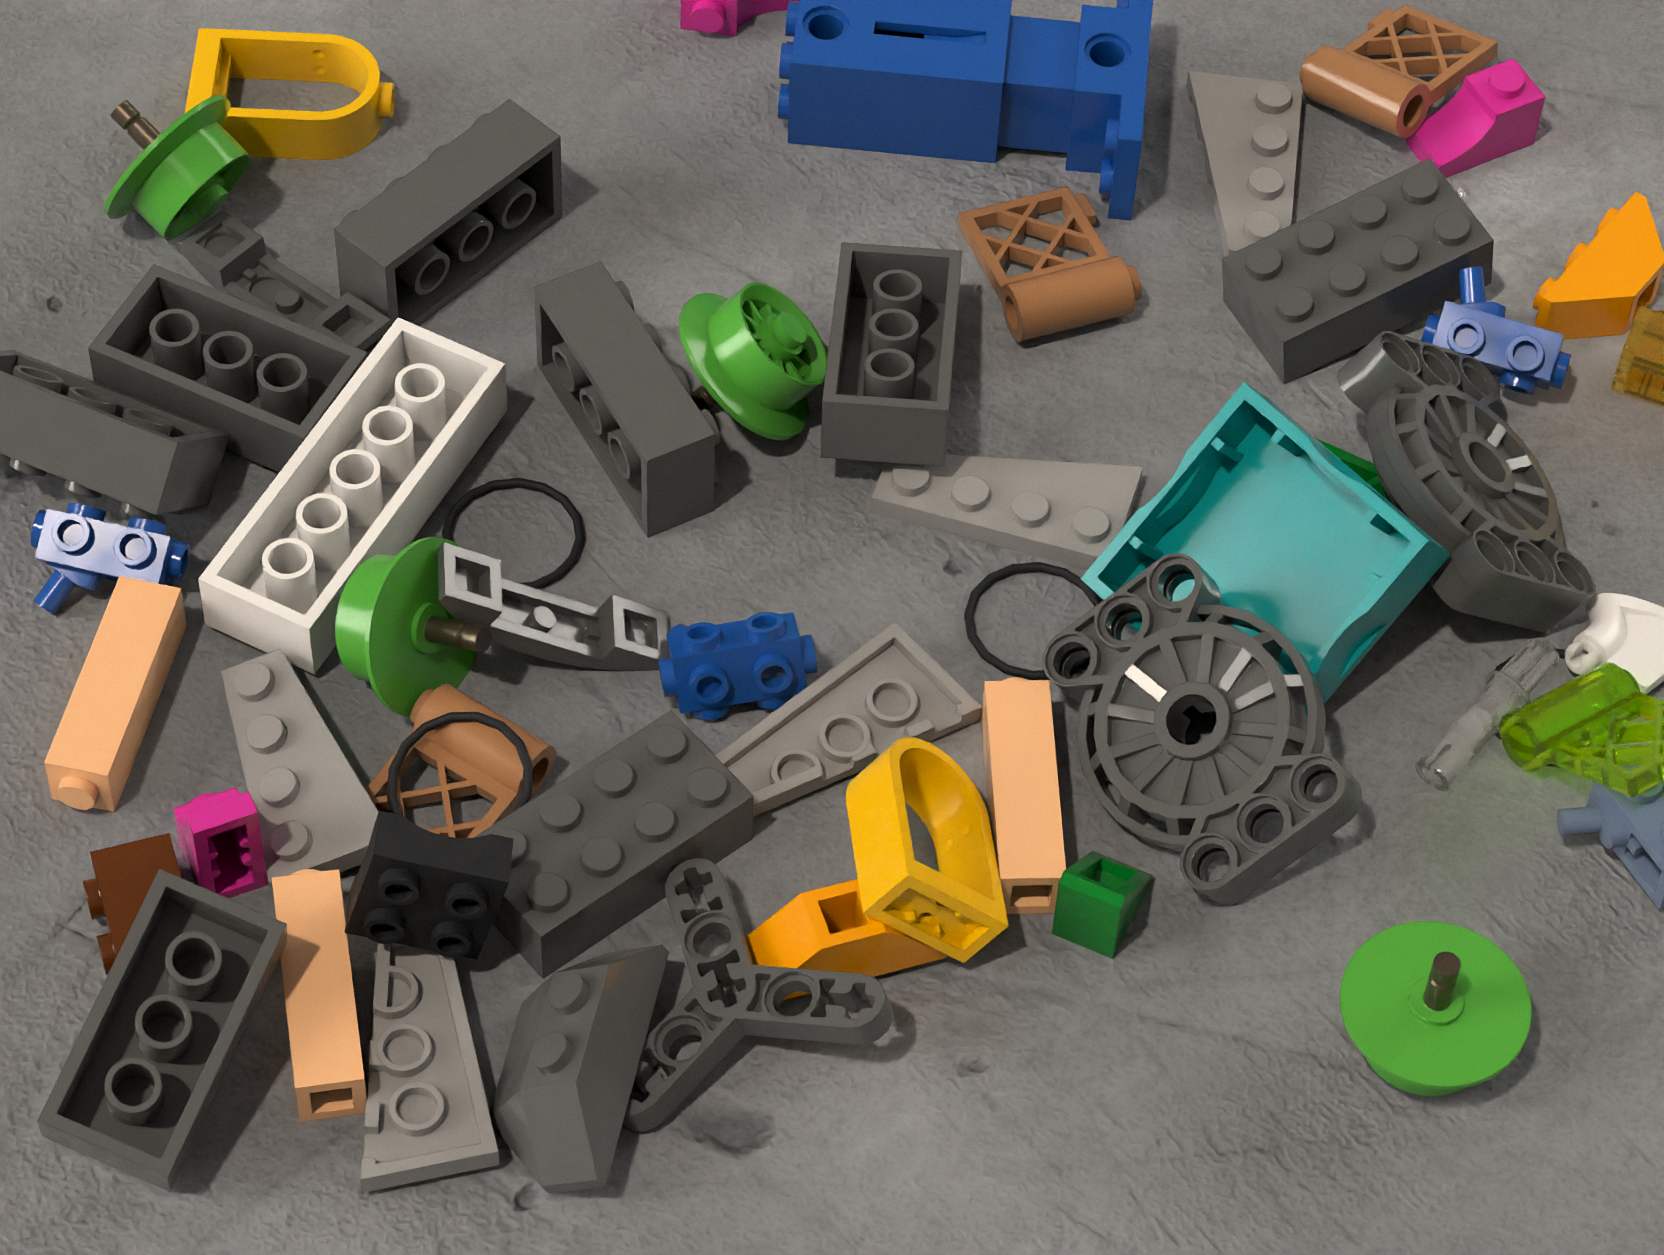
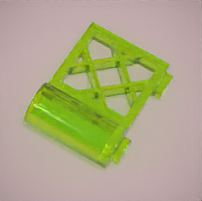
[1499,662,1664,797]

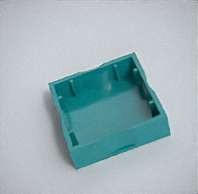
[1081,382,1451,717]

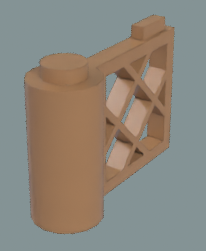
[1300,5,1498,139]
[958,186,1142,343]
[365,684,556,838]

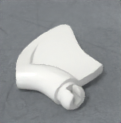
[1564,593,1664,698]

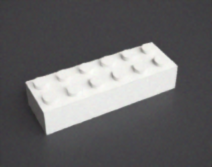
[198,317,507,674]

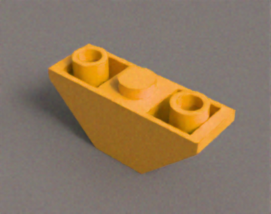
[1532,192,1664,340]
[746,879,947,1001]

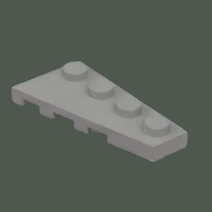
[1186,71,1303,257]
[870,455,1143,570]
[715,622,982,817]
[221,649,379,888]
[360,943,499,1193]

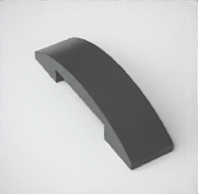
[178,210,392,350]
[437,542,670,671]

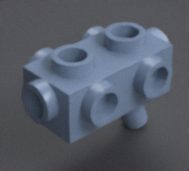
[1557,756,1664,910]

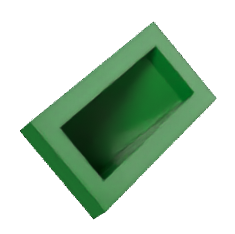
[1052,851,1153,959]

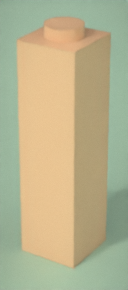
[44,576,187,812]
[981,677,1066,914]
[272,869,367,1122]

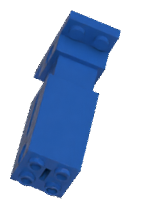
[778,0,1153,221]

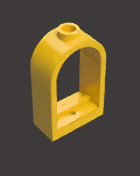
[185,28,395,160]
[846,737,1009,963]

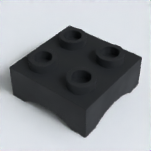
[345,811,513,960]

